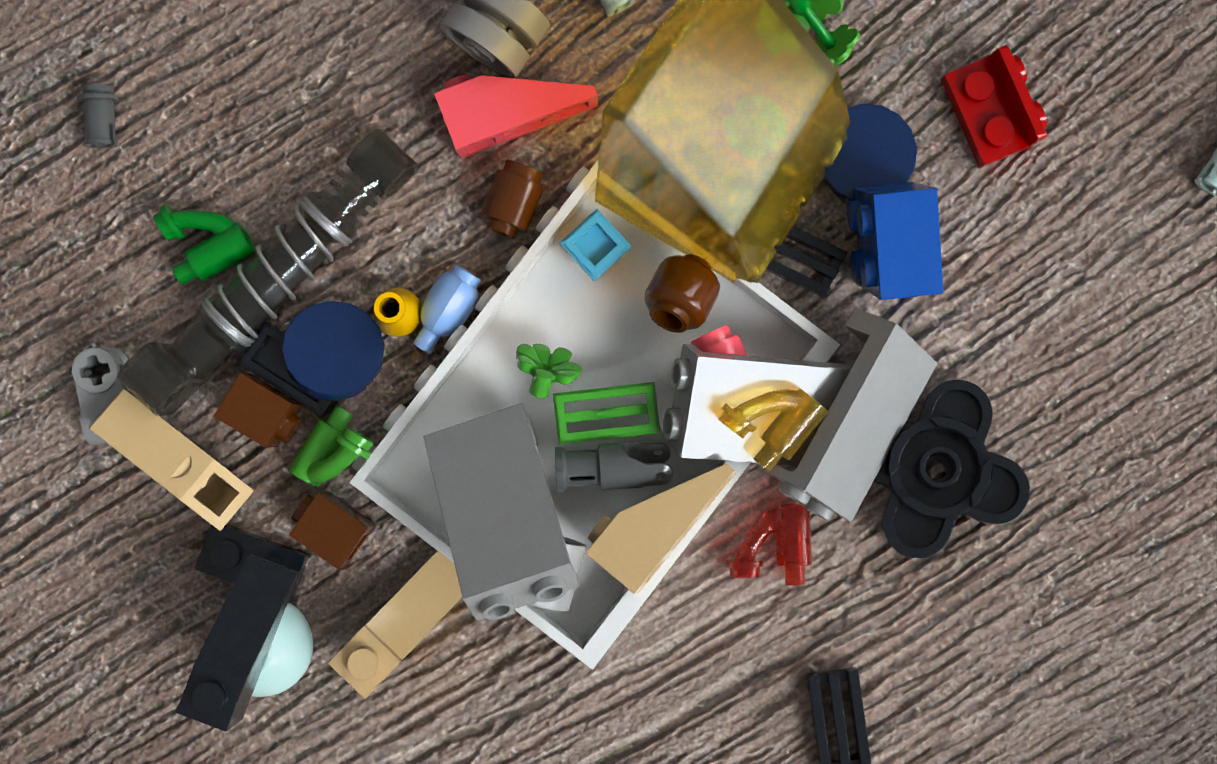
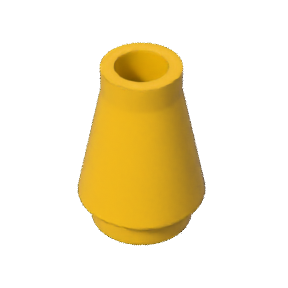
[373,288,422,337]

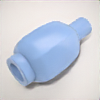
[413,264,481,353]

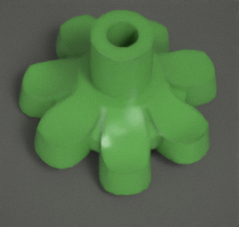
[516,344,582,398]

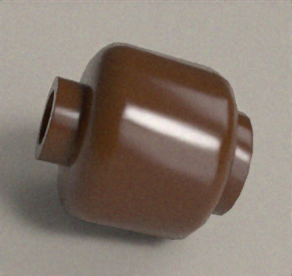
[644,254,720,333]

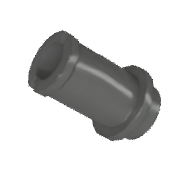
[77,83,119,148]

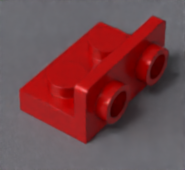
[940,45,1047,169]

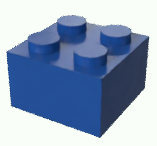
[847,182,944,300]

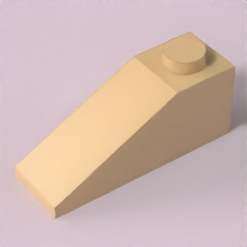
[586,464,736,594]

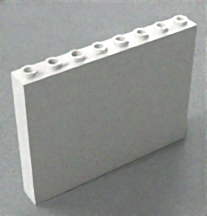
[349,160,840,670]

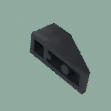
[176,554,299,732]

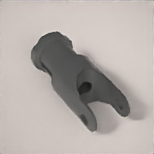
[555,442,673,493]

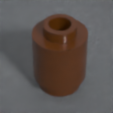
[480,160,544,239]

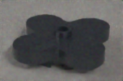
[873,380,1030,558]

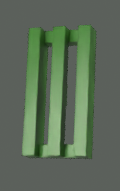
[553,382,661,445]

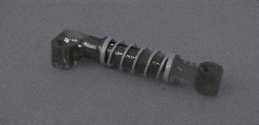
[117,129,418,416]

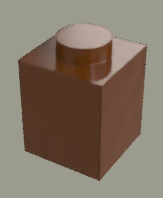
[213,373,303,448]
[289,491,376,570]

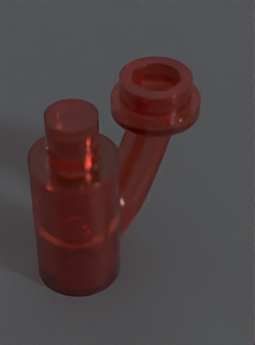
[726,503,812,586]

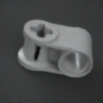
[72,347,141,446]

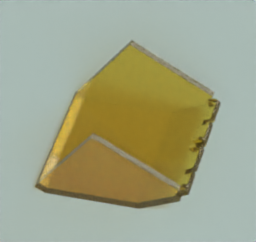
[595,0,851,283]

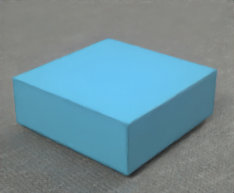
[560,209,632,282]

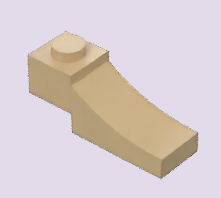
[328,551,462,699]

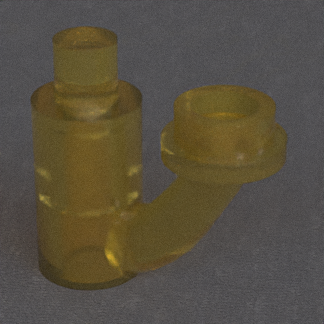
[718,388,829,472]

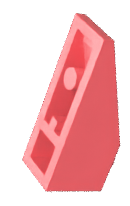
[434,74,598,159]

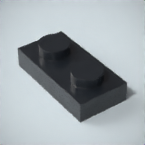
[195,524,310,603]

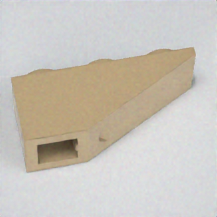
[89,388,254,531]

